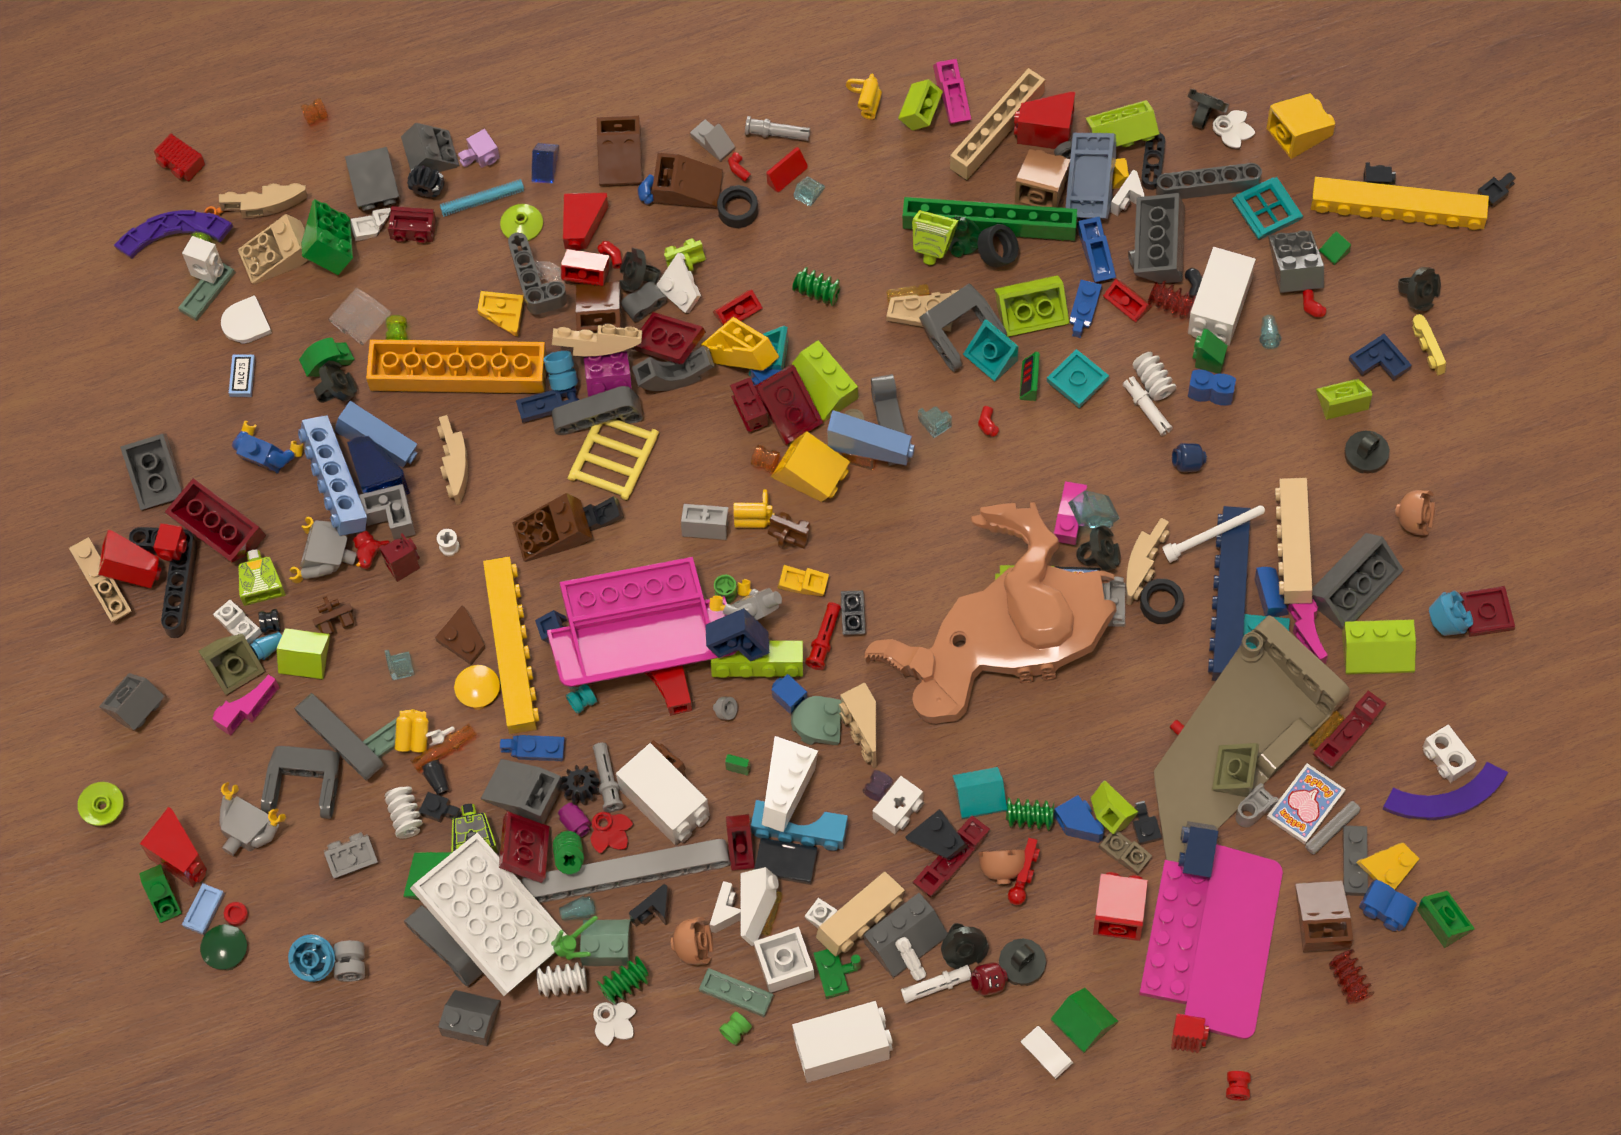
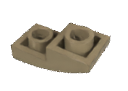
[1098,832,1152,874]

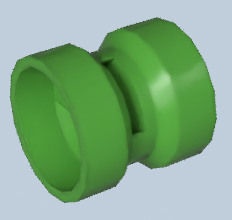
[714,574,737,604]
[719,1011,752,1045]

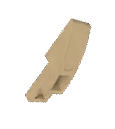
[219,183,307,218]
[552,324,642,356]
[437,415,468,505]
[1125,518,1170,606]
[69,537,132,623]

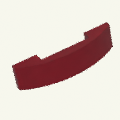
[1313,690,1387,768]
[913,815,990,897]

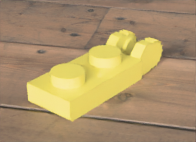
[1412,314,1446,376]

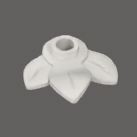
[1213,110,1255,148]
[593,1002,636,1046]

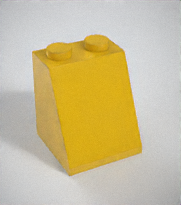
[1266,93,1335,159]
[771,431,850,502]

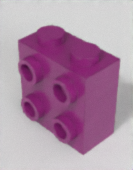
[584,351,632,397]

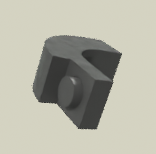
[632,346,715,391]

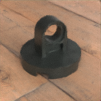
[1187,88,1229,129]
[620,248,661,292]
[1398,267,1441,311]
[314,361,357,402]
[1344,430,1390,473]
[1076,525,1121,571]
[941,923,989,969]
[999,938,1046,986]

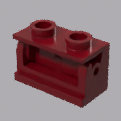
[388,206,436,243]
[730,377,768,433]
[379,533,420,582]

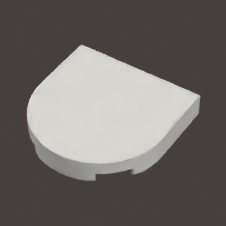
[221,295,272,343]

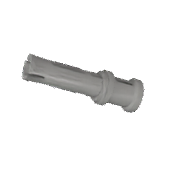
[745,116,810,141]
[592,742,624,812]

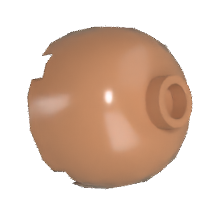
[1395,490,1435,535]
[978,849,1025,884]
[670,917,713,965]

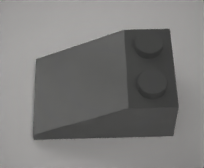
[120,433,182,510]

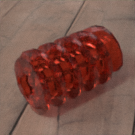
[1148,280,1197,320]
[1329,949,1375,1004]

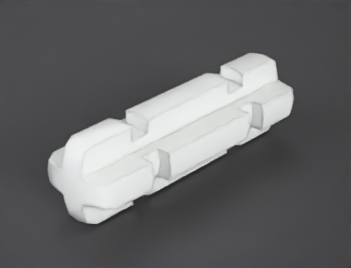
[895,937,926,981]

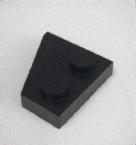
[905,809,968,860]

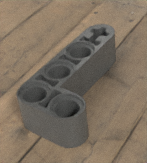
[508,232,567,314]
[871,374,910,466]
[551,386,643,435]
[404,905,483,987]

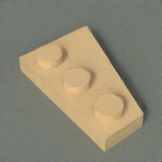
[886,290,958,332]

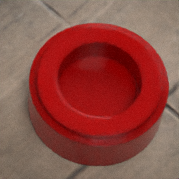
[223,902,248,927]

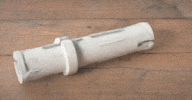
[1123,376,1173,436]
[900,965,971,1003]

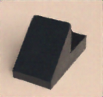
[629,883,669,927]

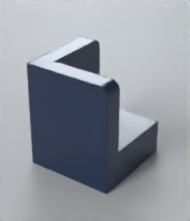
[535,610,567,643]

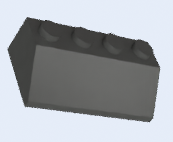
[1134,193,1185,283]
[1312,533,1404,630]

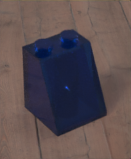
[347,436,410,495]

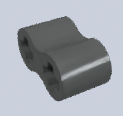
[621,282,667,322]

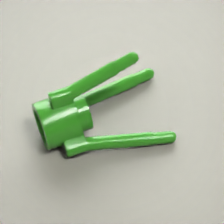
[551,916,598,960]

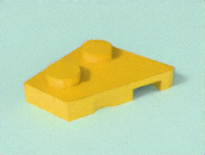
[1356,843,1420,890]

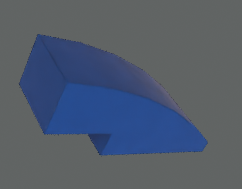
[1077,216,1116,283]

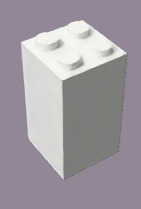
[1188,247,1256,346]
[616,743,710,846]
[792,1001,893,1083]

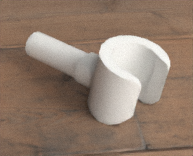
[426,727,455,746]

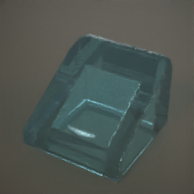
[794,177,825,206]

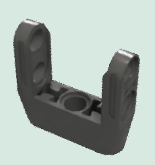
[919,283,1007,372]
[261,746,340,819]

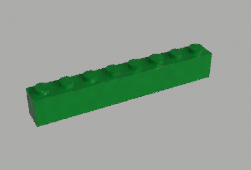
[902,197,1077,241]

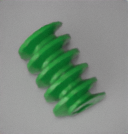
[792,267,840,306]
[1006,797,1054,831]
[553,831,584,874]
[596,956,649,1005]

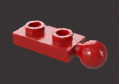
[1007,838,1040,905]

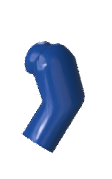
[638,174,654,205]

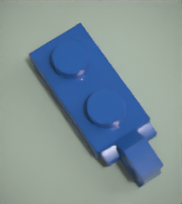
[1070,280,1102,338]
[500,735,565,761]

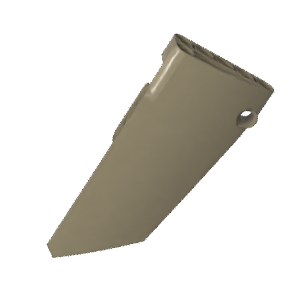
[1154,615,1350,862]

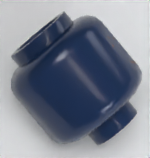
[1172,443,1207,472]

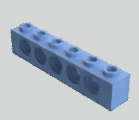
[298,415,367,536]

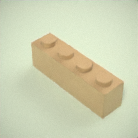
[816,872,905,957]

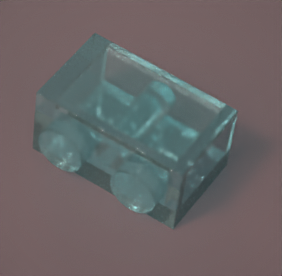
[1068,491,1119,528]

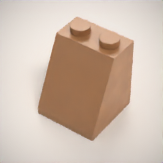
[1015,149,1070,208]

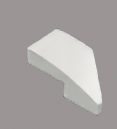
[350,208,391,241]

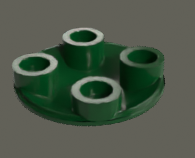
[948,216,981,257]
[200,924,248,971]

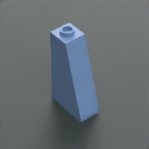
[334,401,418,468]
[827,410,915,465]

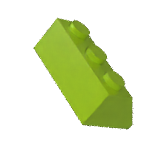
[1086,100,1159,147]
[994,275,1070,337]
[792,340,859,422]
[1342,620,1416,675]

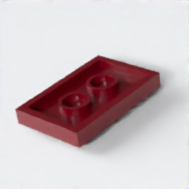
[632,312,706,365]
[754,364,823,445]
[499,811,550,883]

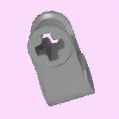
[1235,783,1279,828]

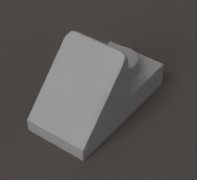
[690,119,735,162]

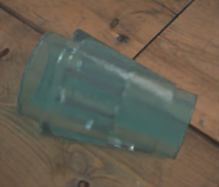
[1259,315,1282,349]
[559,895,596,921]

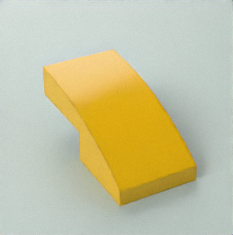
[777,565,829,596]

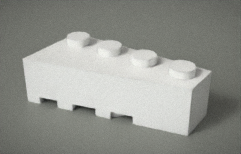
[762,736,818,832]

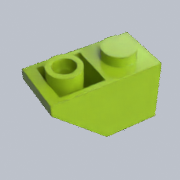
[1091,781,1138,834]

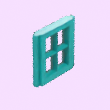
[1232,177,1303,240]

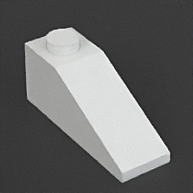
[741,867,779,946]

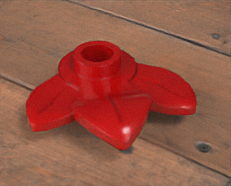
[590,812,633,854]

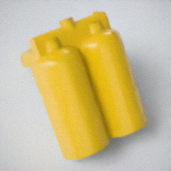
[846,74,882,119]
[734,489,775,528]
[395,709,429,752]

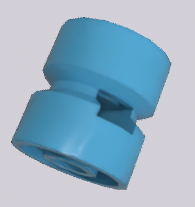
[543,351,578,390]

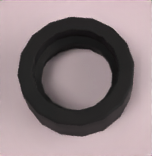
[717,185,758,228]
[977,224,1019,268]
[1140,579,1184,624]

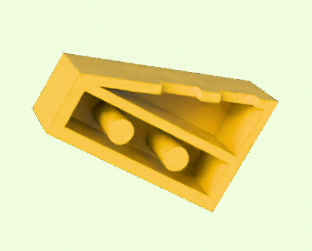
[701,317,779,371]

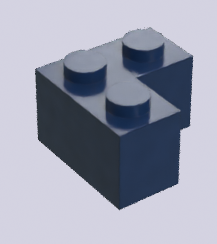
[705,608,770,661]
[1178,821,1218,877]

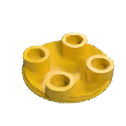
[454,665,500,710]

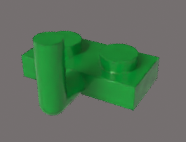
[813,949,861,999]

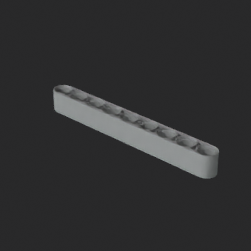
[522,839,730,903]

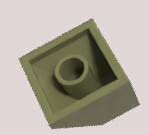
[198,634,265,695]

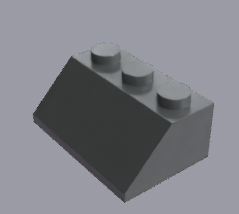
[864,893,948,979]

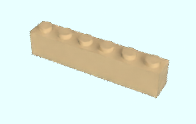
[950,68,1045,180]
[1275,478,1312,604]

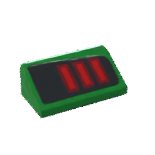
[1019,352,1040,401]

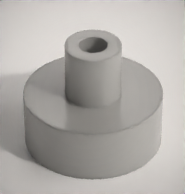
[713,696,737,720]

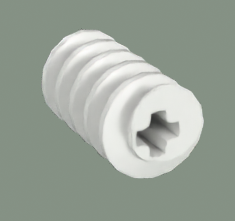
[1133,352,1177,401]
[385,787,423,839]
[537,962,587,997]

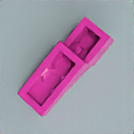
[933,59,971,124]
[1054,481,1087,545]
[1288,598,1328,664]
[212,674,279,736]

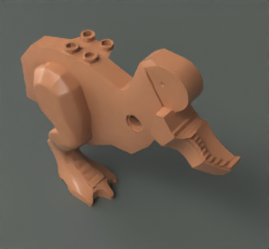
[865,502,1117,724]

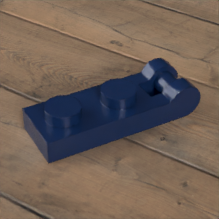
[516,386,580,423]

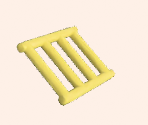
[568,419,659,500]

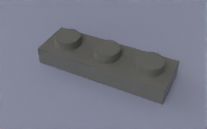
[1343,826,1368,896]

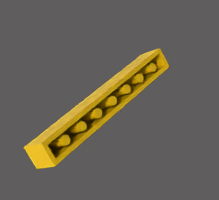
[1311,177,1489,230]
[483,557,540,734]

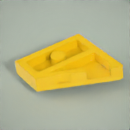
[477,291,524,336]

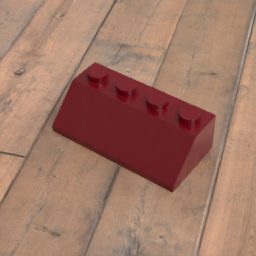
[165,478,266,563]

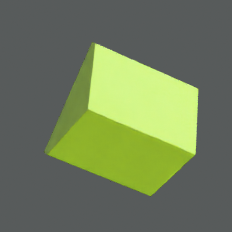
[1316,379,1372,420]
[277,628,330,679]

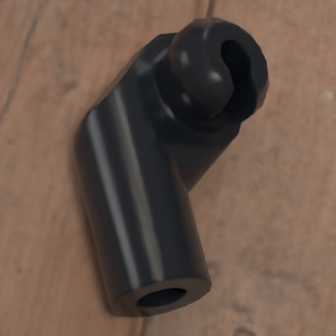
[1185,268,1203,299]

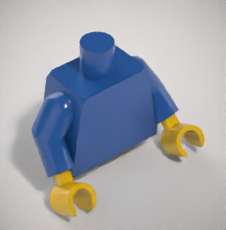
[232,421,304,473]

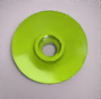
[500,204,543,241]
[78,782,124,826]

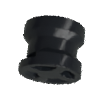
[258,609,281,634]

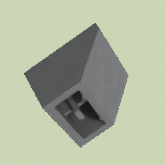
[401,123,459,173]

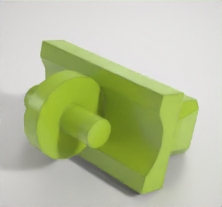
[664,238,706,271]

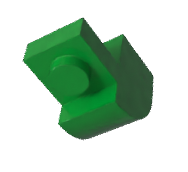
[299,337,355,377]

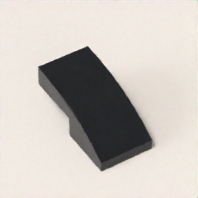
[583,496,624,531]

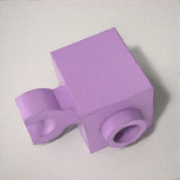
[458,129,500,168]

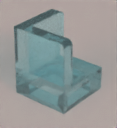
[918,406,952,438]
[385,650,415,680]

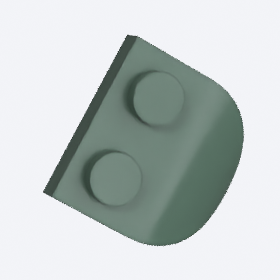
[791,696,841,745]

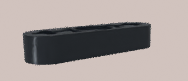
[1141,132,1165,190]

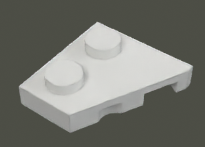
[656,253,701,313]

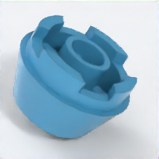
[1429,591,1473,636]
[288,934,335,982]

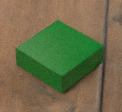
[725,754,750,776]

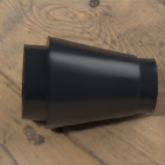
[422,760,450,796]

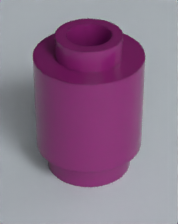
[558,802,591,837]

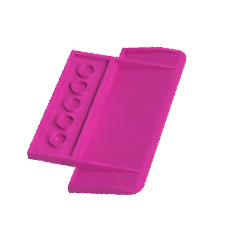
[547,557,738,687]
[1139,844,1283,1039]

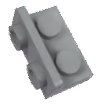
[324,832,378,878]

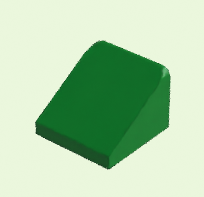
[1319,231,1351,265]

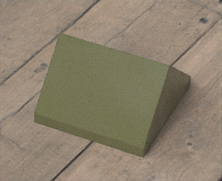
[1212,743,1259,797]

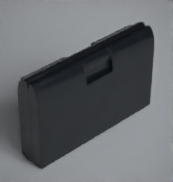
[754,838,818,885]

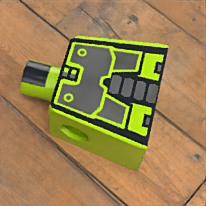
[451,803,498,854]

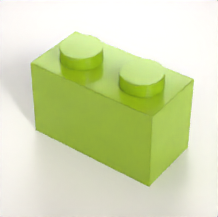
[898,79,943,130]

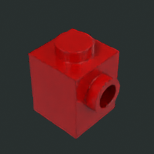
[153,523,187,561]

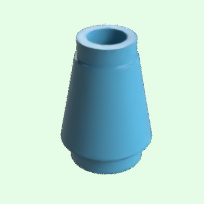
[250,632,282,660]

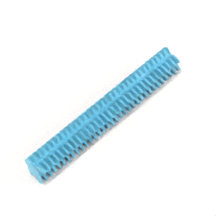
[440,179,524,216]

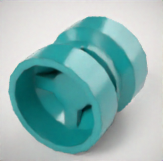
[566,684,597,714]

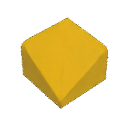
[1112,158,1129,189]

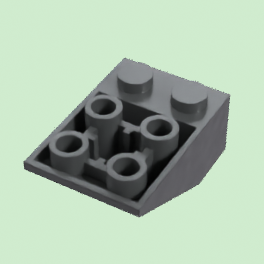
[1268,230,1324,292]
[481,759,563,824]

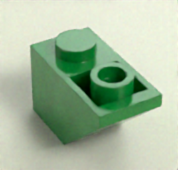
[1192,329,1228,374]
[139,864,182,923]

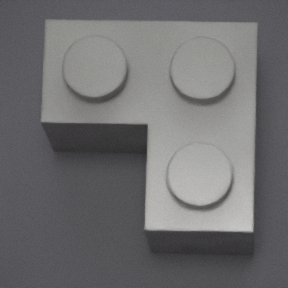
[359,484,415,540]

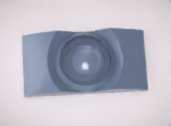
[1065,133,1116,219]

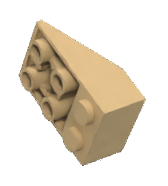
[238,214,308,284]
[839,683,877,769]

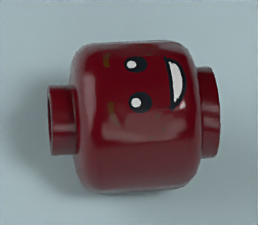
[970,962,1008,996]

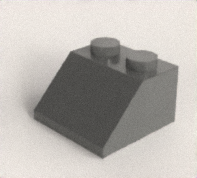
[99,673,164,730]
[438,990,500,1046]

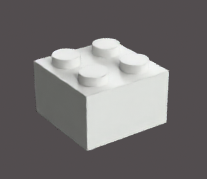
[754,927,815,993]

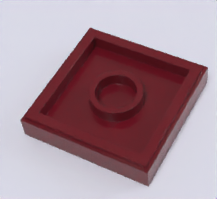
[1460,586,1515,637]

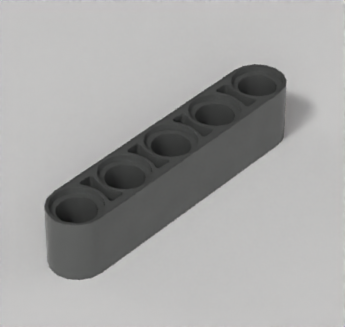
[1156,163,1262,199]
[294,693,384,781]

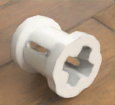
[437,529,460,556]

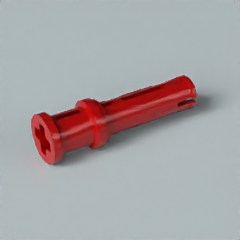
[805,602,841,670]

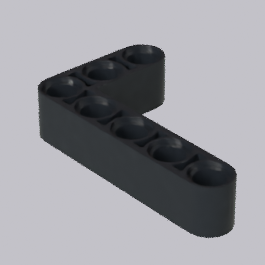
[129,527,197,638]

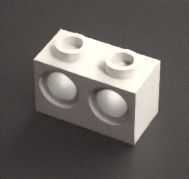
[1423,725,1476,783]

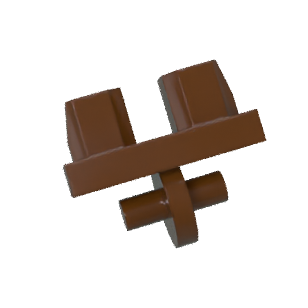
[768,512,810,548]
[312,596,354,634]

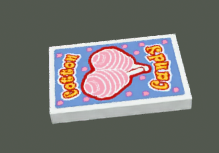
[1267,764,1346,844]

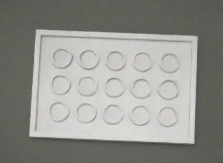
[410,832,567,996]

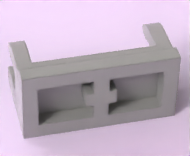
[681,504,728,540]
[1102,577,1125,627]

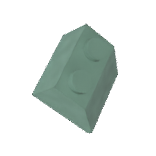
[580,919,631,966]

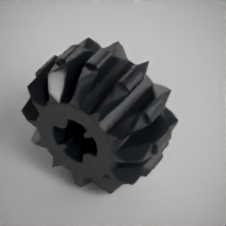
[407,165,444,198]
[560,765,600,805]

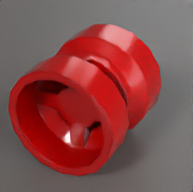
[1226,1071,1251,1101]

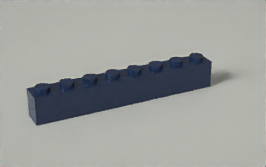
[1208,506,1251,681]

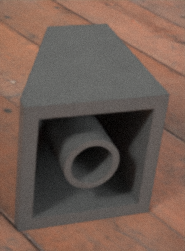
[345,147,400,211]

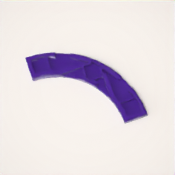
[114,210,233,259]
[1382,762,1508,820]

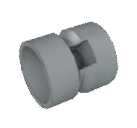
[334,940,365,982]

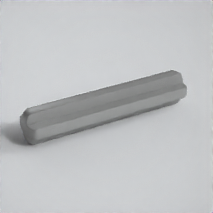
[1305,801,1360,854]

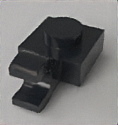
[1478,172,1516,207]
[419,792,462,822]
[1132,801,1162,845]

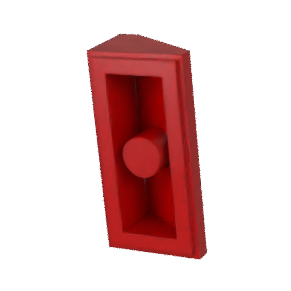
[766,147,808,192]
[1103,279,1152,322]
[713,289,763,326]

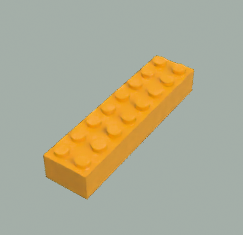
[366,340,547,393]

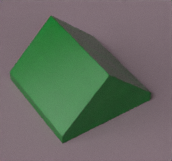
[1417,891,1475,948]
[1051,988,1118,1053]

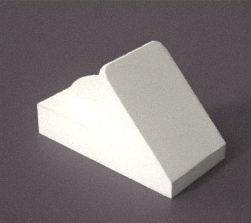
[1110,170,1144,216]
[710,881,741,933]

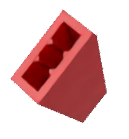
[563,193,609,251]
[98,530,161,588]

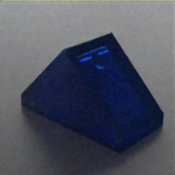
[531,143,559,183]

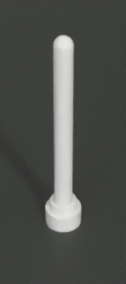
[1162,506,1265,563]

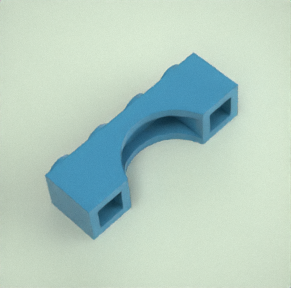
[751,800,848,851]

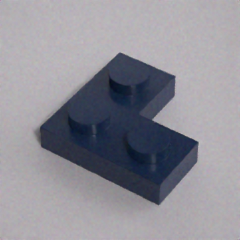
[1349,333,1412,380]

